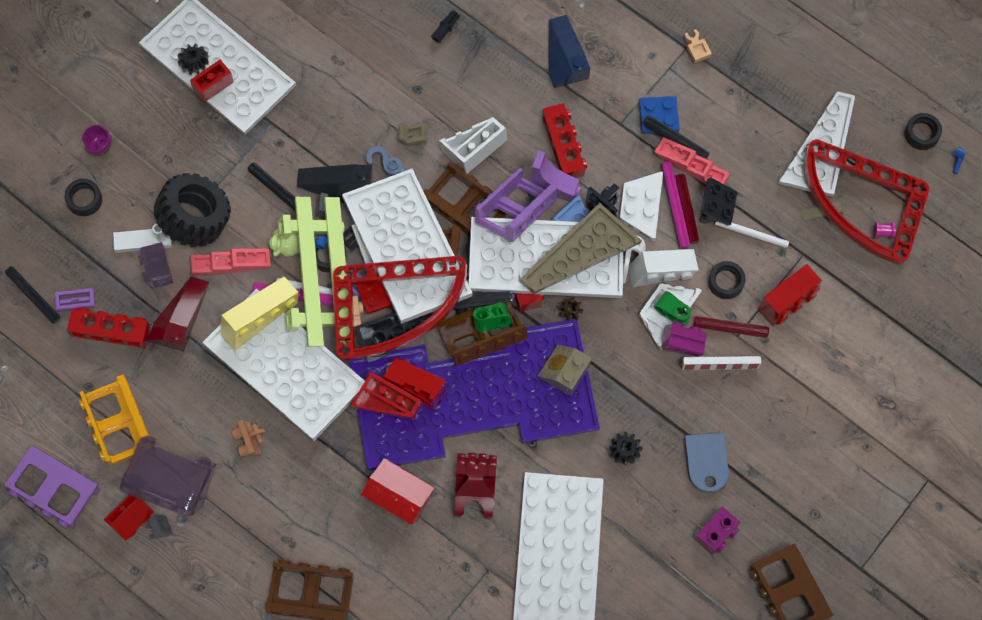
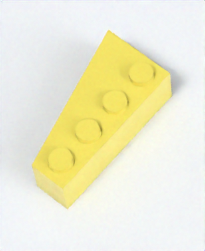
[221,277,298,351]

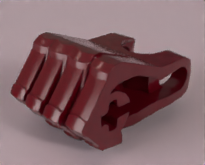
[454,453,497,520]

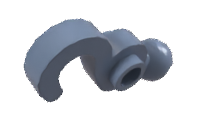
[366,146,416,177]

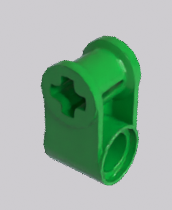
[654,291,691,325]
[473,302,512,333]

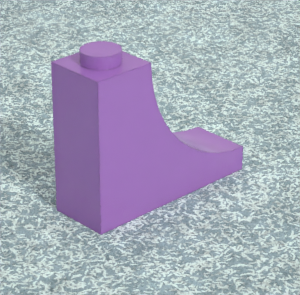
[531,150,582,202]

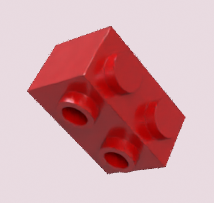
[190,59,234,103]
[104,491,154,541]

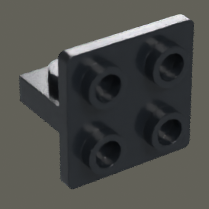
[700,177,737,226]
[586,183,620,218]

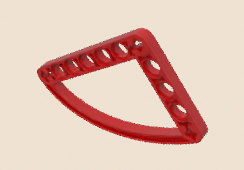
[804,139,929,265]
[333,256,467,360]

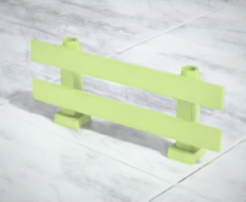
[277,197,351,347]

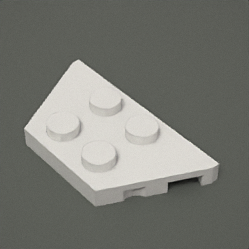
[619,172,663,241]
[639,284,702,350]

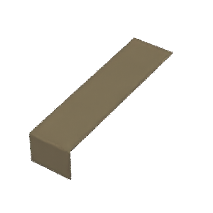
[801,201,843,221]

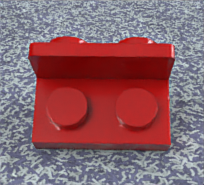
[356,273,393,314]

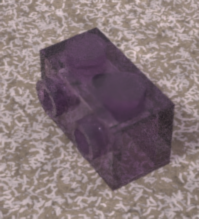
[138,242,174,289]

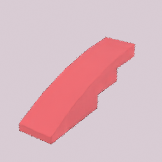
[654,137,730,185]
[190,249,271,275]

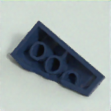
[549,15,590,89]

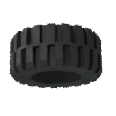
[153,173,231,247]

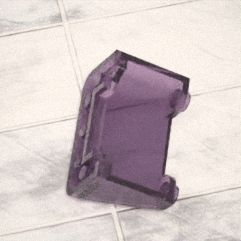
[120,436,216,516]

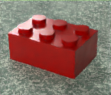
[758,264,822,326]

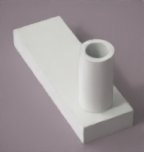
[113,223,172,253]

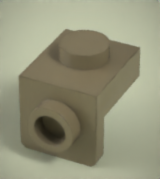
[398,123,428,146]

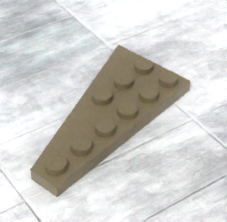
[520,203,642,294]

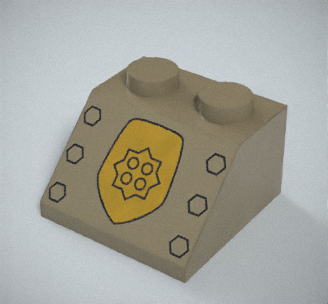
[538,345,592,397]

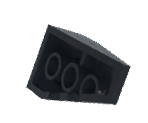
[297,164,373,204]
[355,312,433,362]

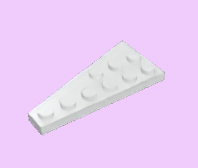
[778,91,855,197]

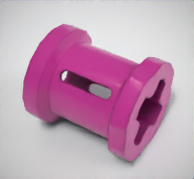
[873,222,896,239]

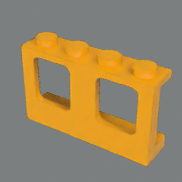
[79,374,154,467]

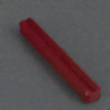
[675,174,700,244]
[693,316,769,338]

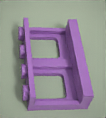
[475,168,557,243]
[4,445,101,529]

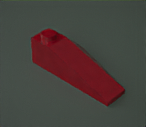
[147,277,209,352]

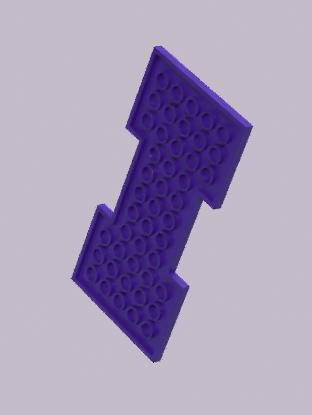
[349,319,600,471]

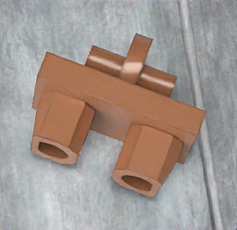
[231,420,266,457]

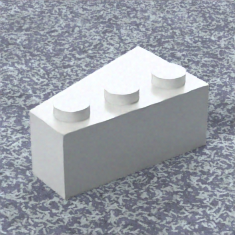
[439,117,508,174]
[628,249,699,287]

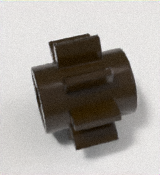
[559,297,583,320]

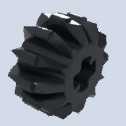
[177,43,209,75]
[609,431,643,465]

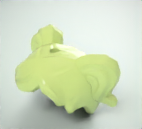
[269,229,300,257]

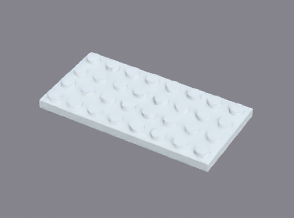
[139,0,296,135]
[342,169,473,324]
[469,217,623,298]
[202,289,365,441]
[513,472,603,620]

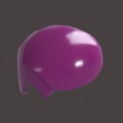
[82,124,112,155]

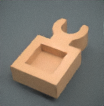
[684,29,712,63]
[353,296,364,331]

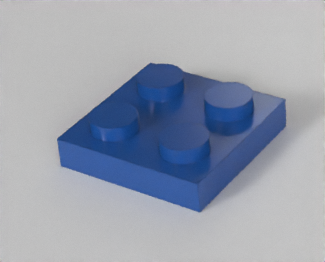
[639,96,680,134]

